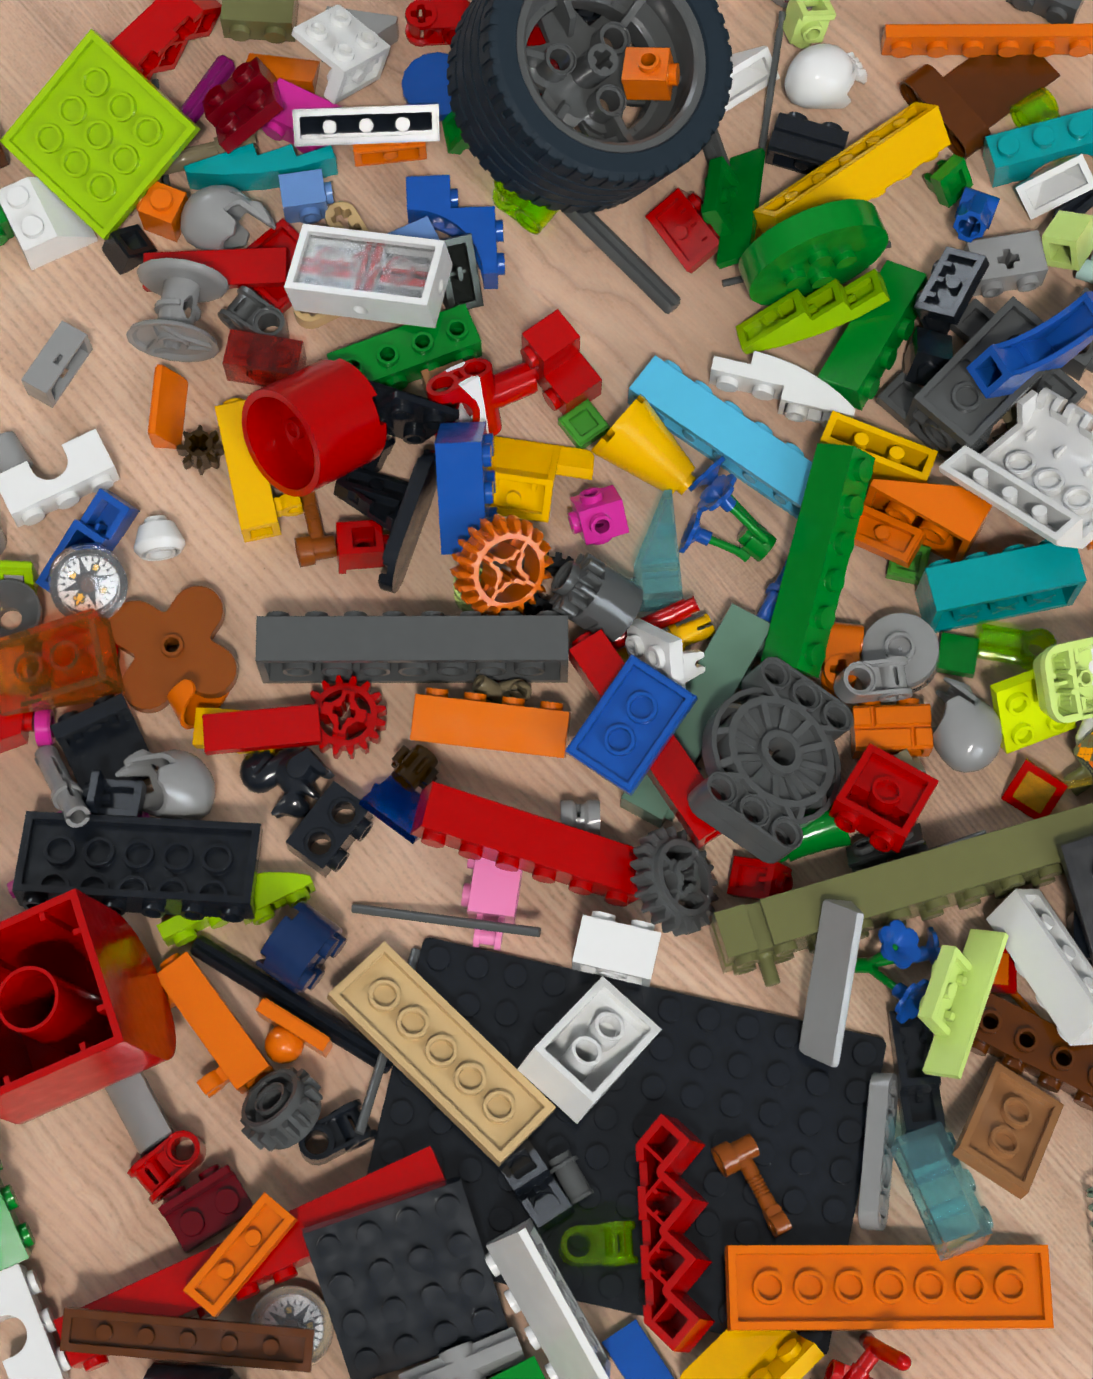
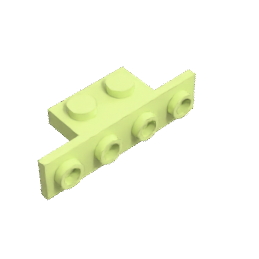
[918,929,1009,1079]

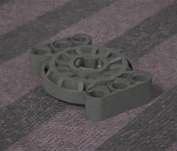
[688,657,854,864]

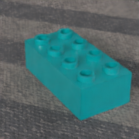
[915,539,1087,633]

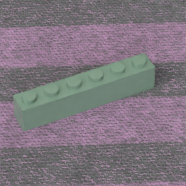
[620,603,770,828]

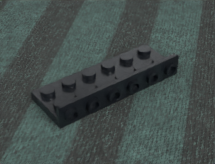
[12,811,263,923]

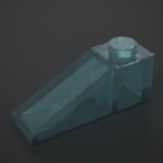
[627,490,683,612]

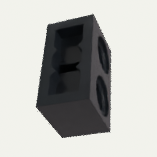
[286,781,373,878]

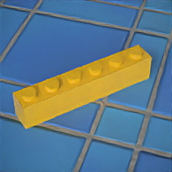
[753,102,951,234]

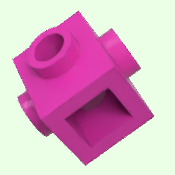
[567,485,629,545]

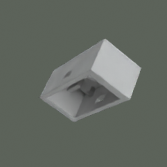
[21,321,93,408]

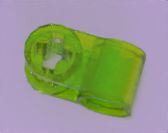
[492,180,559,235]
[558,1221,638,1267]

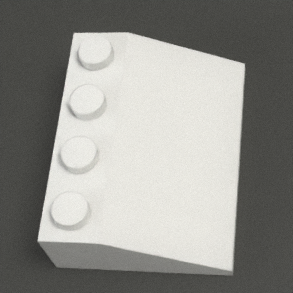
[485,1218,611,1379]

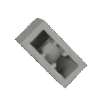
[964,230,1048,298]

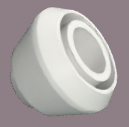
[134,515,185,561]

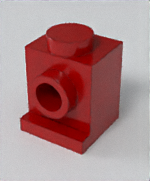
[335,520,390,574]

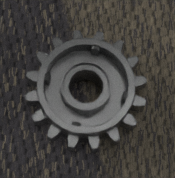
[240,1067,323,1151]

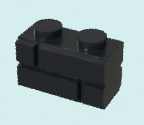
[765,112,849,175]

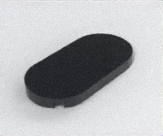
[378,449,437,593]

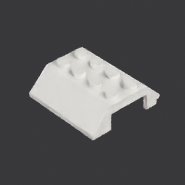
[939,387,1093,549]

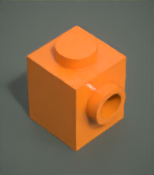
[621,47,680,101]
[136,181,188,242]

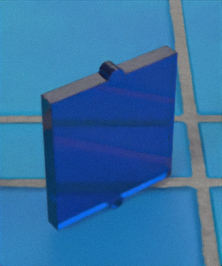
[359,775,421,844]

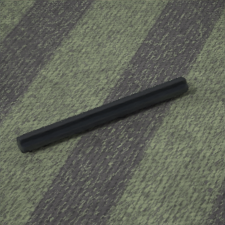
[190,935,393,1074]

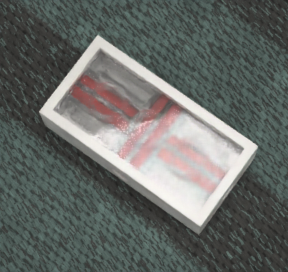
[284,224,453,328]

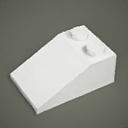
[517,976,662,1124]

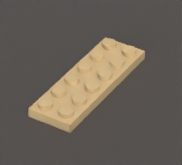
[327,941,556,1167]

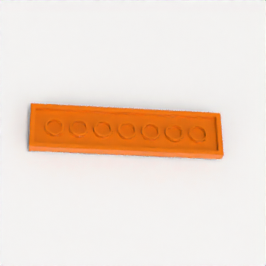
[725,1245,1054,1331]

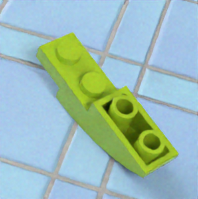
[156,872,316,947]

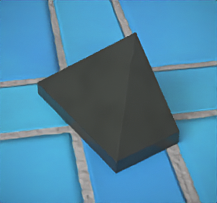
[440,233,484,310]

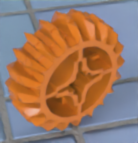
[450,514,554,616]

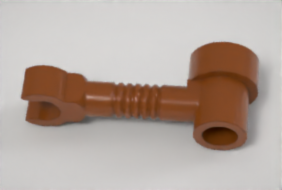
[294,491,337,568]
[711,1133,792,1238]

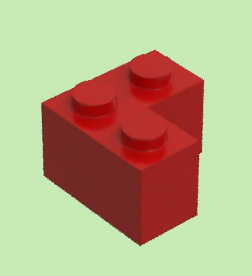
[520,309,602,415]

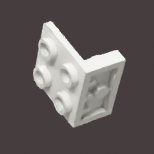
[291,5,391,104]

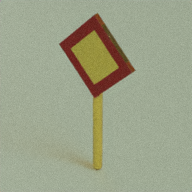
[1001,758,1093,819]

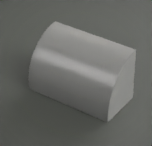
[105,1071,174,1157]

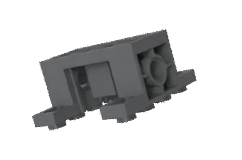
[876,296,1087,461]

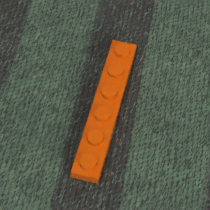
[881,23,1093,58]

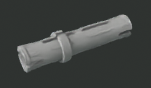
[34,745,90,828]

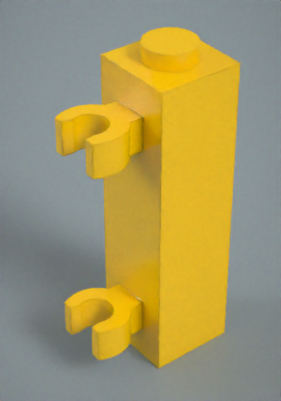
[214,398,304,543]

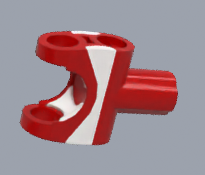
[426,358,538,440]

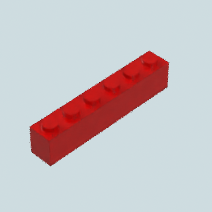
[410,781,640,907]

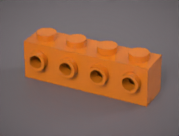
[410,687,571,758]

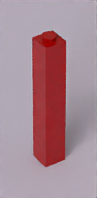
[569,629,722,849]

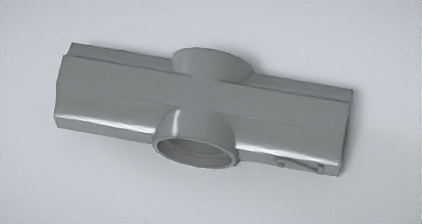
[398,1327,526,1379]

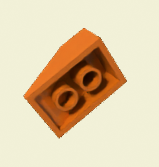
[864,479,992,563]

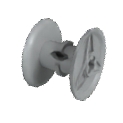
[126,258,229,362]

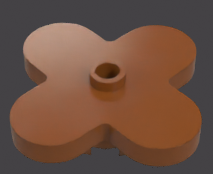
[109,586,238,713]

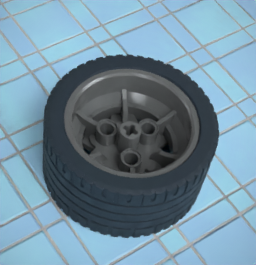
[447,0,733,213]

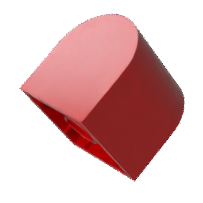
[0,888,176,1124]

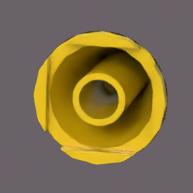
[591,394,696,496]

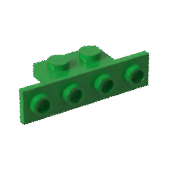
[701,148,765,269]

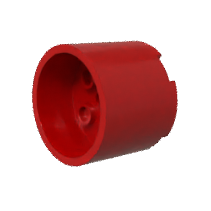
[242,358,387,497]

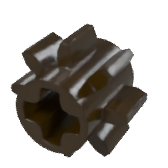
[176,425,225,475]
[391,744,439,792]

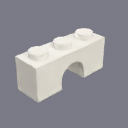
[0,429,120,528]
[0,1263,72,1379]

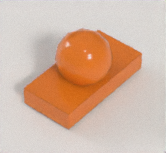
[256,998,333,1064]

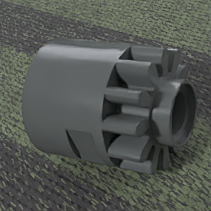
[550,553,643,642]

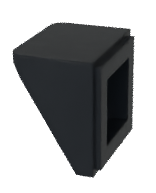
[102,224,158,275]

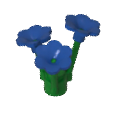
[678,456,777,562]

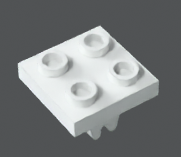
[625,618,705,689]

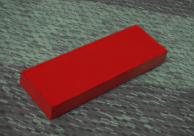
[202,704,322,755]

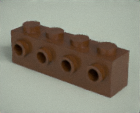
[970,993,1093,1111]

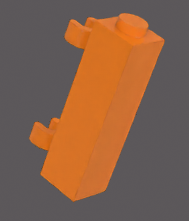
[157,951,275,1098]

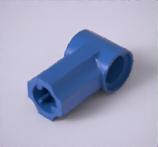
[953,187,1000,243]

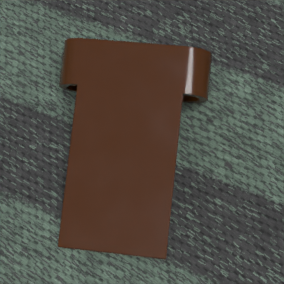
[899,55,1061,160]

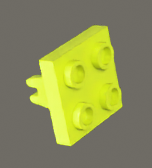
[990,669,1077,754]

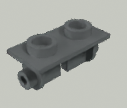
[846,823,929,872]

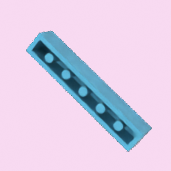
[628,355,812,519]

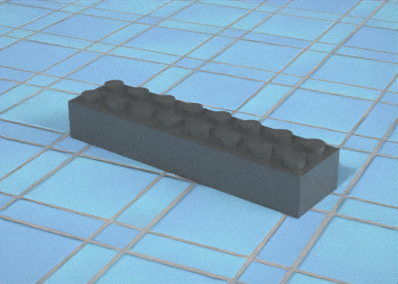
[255,610,569,683]

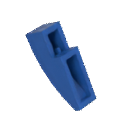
[35,488,140,593]

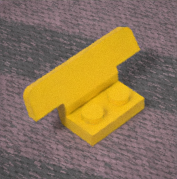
[488,436,594,523]
[680,1329,824,1379]

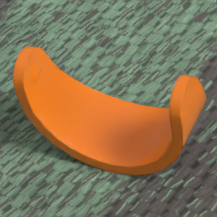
[167,679,229,729]

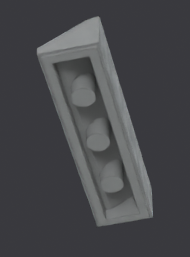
[799,899,864,1067]

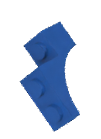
[406,175,505,289]
[966,291,1093,399]

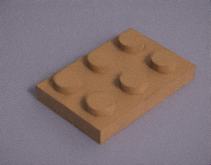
[952,1061,1064,1200]

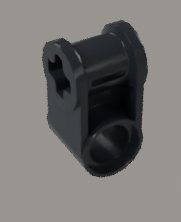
[298,1099,378,1166]

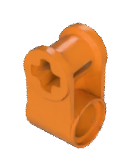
[821,622,864,698]

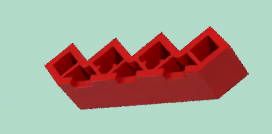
[110,0,222,81]
[635,1113,715,1353]

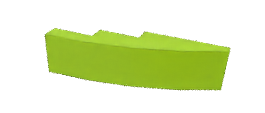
[736,268,890,354]

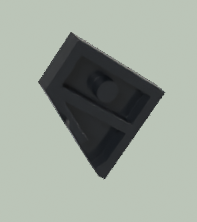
[334,468,409,532]

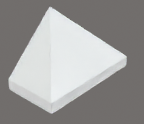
[724,46,780,112]
[1015,153,1093,220]

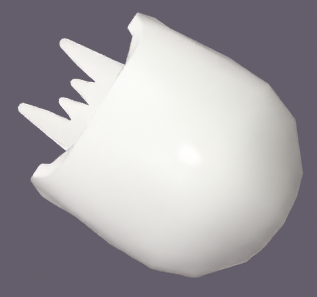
[785,43,867,109]

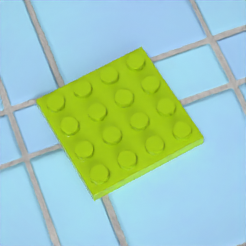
[0,29,201,240]

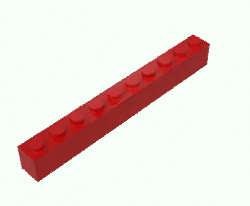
[53,1146,447,1372]

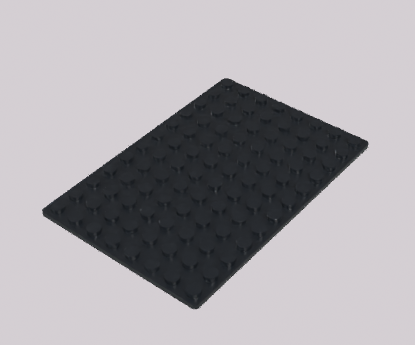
[367,938,886,1355]

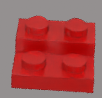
[829,743,939,853]

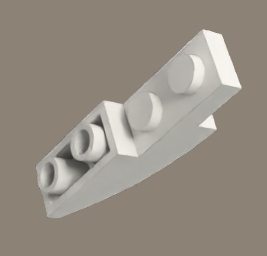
[709,351,855,427]

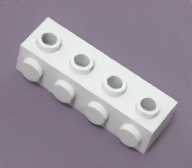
[986,889,1093,1046]

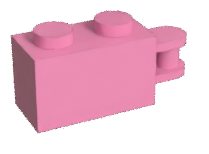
[461,858,523,951]

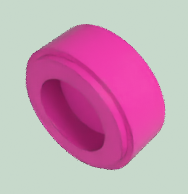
[34,707,56,747]

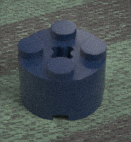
[256,901,347,993]

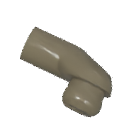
[472,675,532,704]

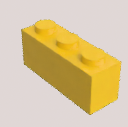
[819,411,938,486]

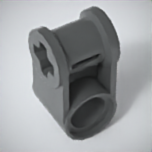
[218,285,290,352]

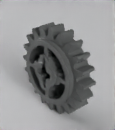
[630,826,719,937]

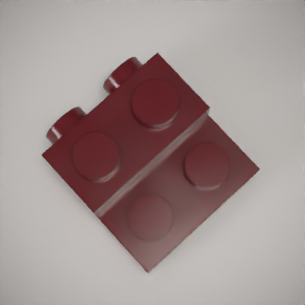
[202,56,284,154]

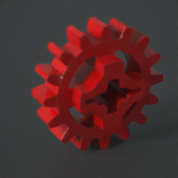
[304,675,387,760]

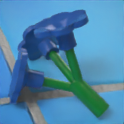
[854,920,940,1024]

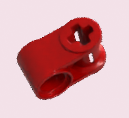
[405,0,470,47]
[127,1130,206,1205]

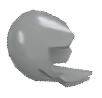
[180,185,276,250]
[932,677,1002,773]
[115,749,215,820]

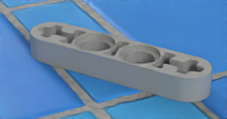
[858,1072,898,1231]

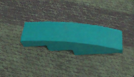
[184,143,338,191]

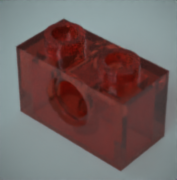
[222,329,307,387]

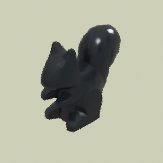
[239,746,335,818]

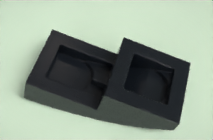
[497,1138,575,1234]

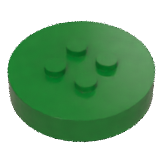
[738,199,889,306]

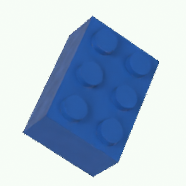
[435,421,498,555]

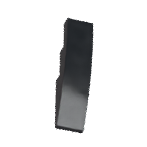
[889,1011,950,1179]

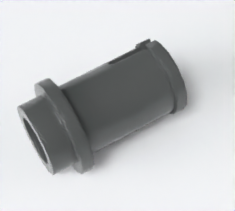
[549,1150,594,1205]

